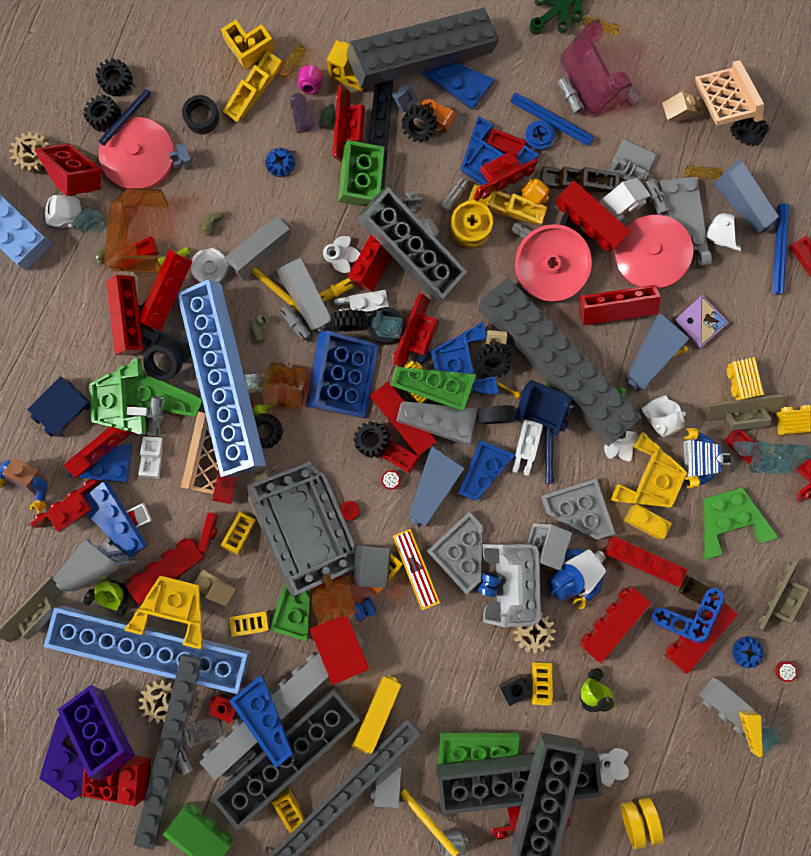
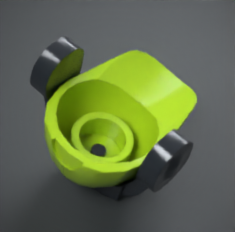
[83,580,129,618]
[580,668,617,712]

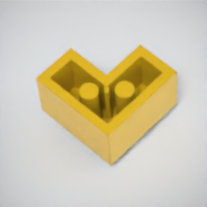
[220,20,275,69]
[327,40,365,92]

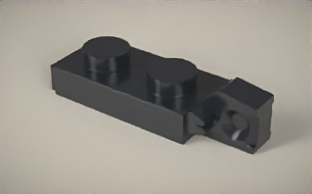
[141,328,191,364]

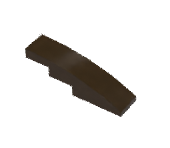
[540,166,620,192]

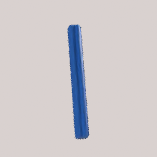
[511,93,594,146]
[772,203,789,295]

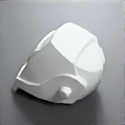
[44,195,82,228]
[707,213,741,252]
[641,395,686,437]

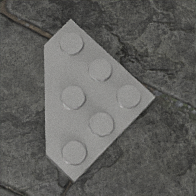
[541,478,615,540]
[427,512,483,594]

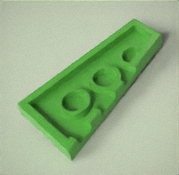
[390,367,476,411]
[126,371,203,417]
[270,583,311,642]
[438,733,520,765]

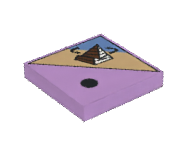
[673,295,728,348]

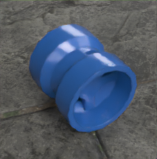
[478,572,502,597]
[351,597,377,622]

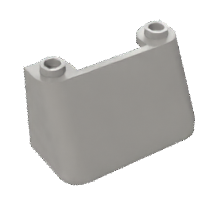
[53,538,138,592]
[482,544,541,627]

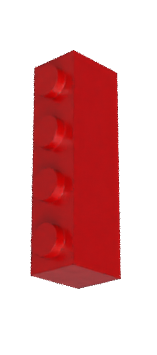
[555,180,631,253]
[347,234,392,292]
[139,249,193,331]
[106,275,143,356]
[579,284,661,326]
[370,381,436,456]
[603,536,688,588]
[125,538,207,605]
[579,586,651,663]
[664,597,738,674]

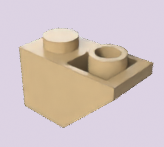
[662,92,704,122]

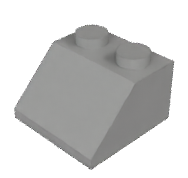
[527,523,572,570]

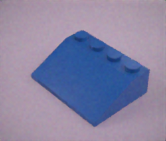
[305,331,379,418]

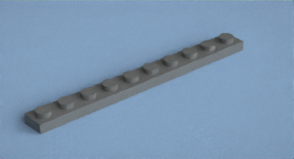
[134,653,203,850]
[269,718,422,856]

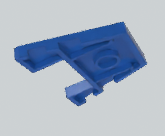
[461,116,539,185]
[431,322,499,395]

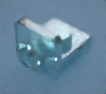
[72,207,106,233]
[372,311,404,339]
[244,373,269,394]
[745,724,782,755]

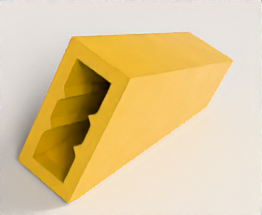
[351,675,401,755]

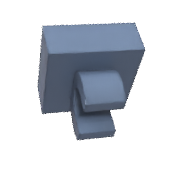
[392,84,417,112]
[169,143,192,170]

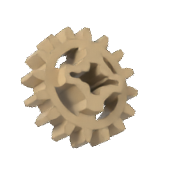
[9,131,51,174]
[512,611,556,654]
[139,679,174,724]

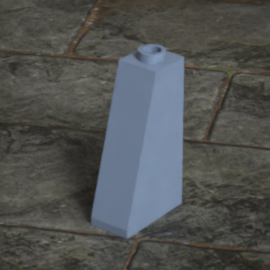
[713,159,779,234]
[625,313,689,391]
[409,447,464,527]

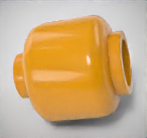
[521,179,549,205]

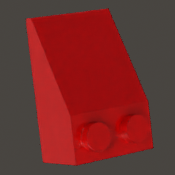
[35,143,101,196]

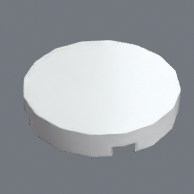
[191,248,229,283]

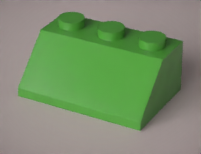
[338,140,384,205]
[163,803,233,856]

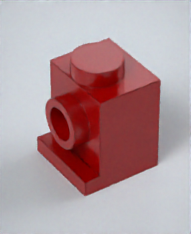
[208,693,237,724]

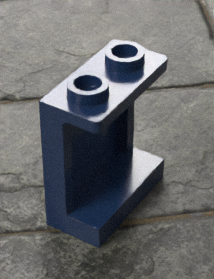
[27,376,90,438]
[515,380,574,437]

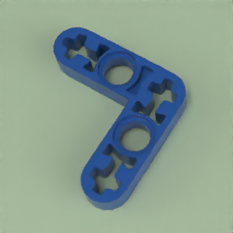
[652,588,725,644]

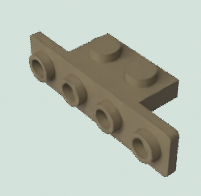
[706,394,785,431]
[758,560,809,632]
[0,576,62,642]

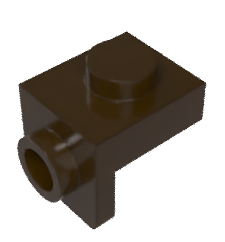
[678,574,711,605]

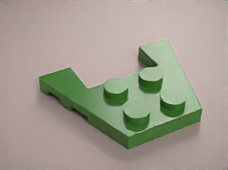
[89,359,146,434]
[703,488,778,559]

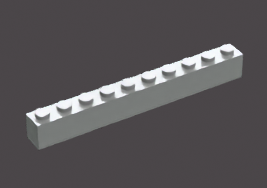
[199,628,365,781]

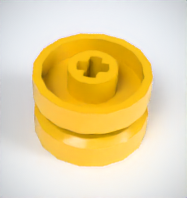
[450,201,493,249]
[621,797,664,850]

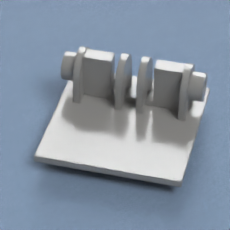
[608,139,656,184]
[395,192,422,212]

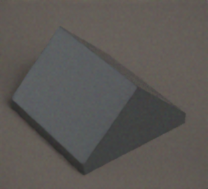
[351,545,391,588]

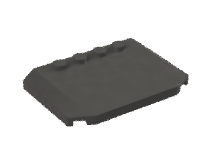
[247,462,356,596]

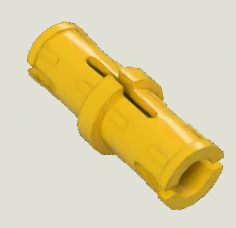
[319,278,354,303]

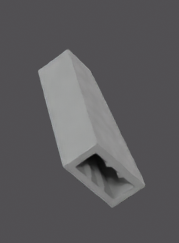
[224,216,292,281]
[276,258,332,331]

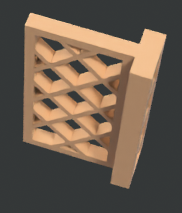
[695,60,764,126]
[181,412,219,494]

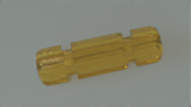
[583,15,619,35]
[279,43,306,78]
[685,165,723,179]

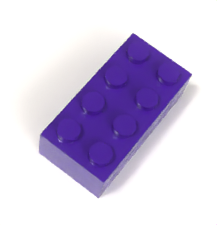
[57,685,135,781]

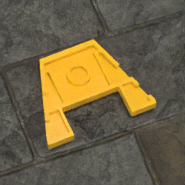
[610,432,687,507]
[124,576,203,649]

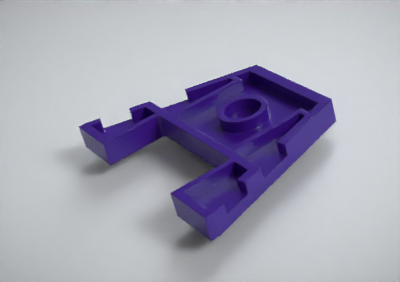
[39,716,84,801]

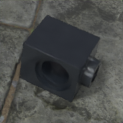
[499,674,531,707]

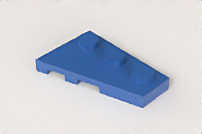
[458,440,515,501]
[68,444,133,482]

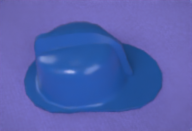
[547,564,585,601]

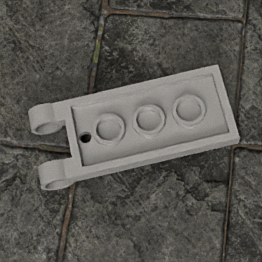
[658,177,711,267]

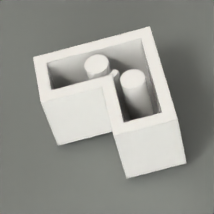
[599,178,651,221]

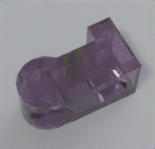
[290,93,316,134]

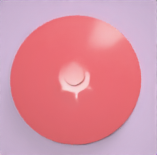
[99,117,175,191]
[615,215,693,290]
[515,224,592,302]

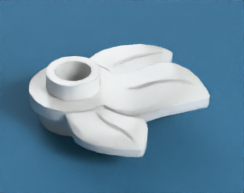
[323,236,360,273]
[604,431,638,461]
[598,748,629,787]

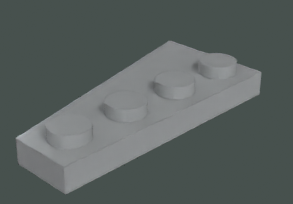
[396,401,478,445]

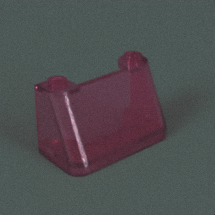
[560,19,632,117]

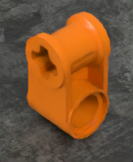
[421,99,456,132]

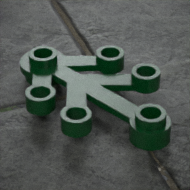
[529,0,584,35]

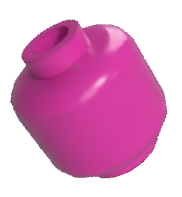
[298,65,323,95]

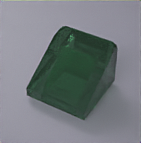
[318,104,335,130]

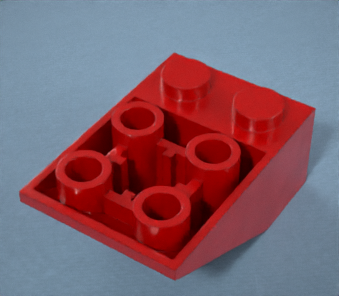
[82,755,151,806]

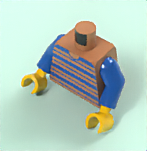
[0,458,49,514]

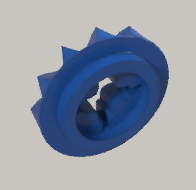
[525,121,555,150]
[265,147,295,177]
[732,636,765,669]

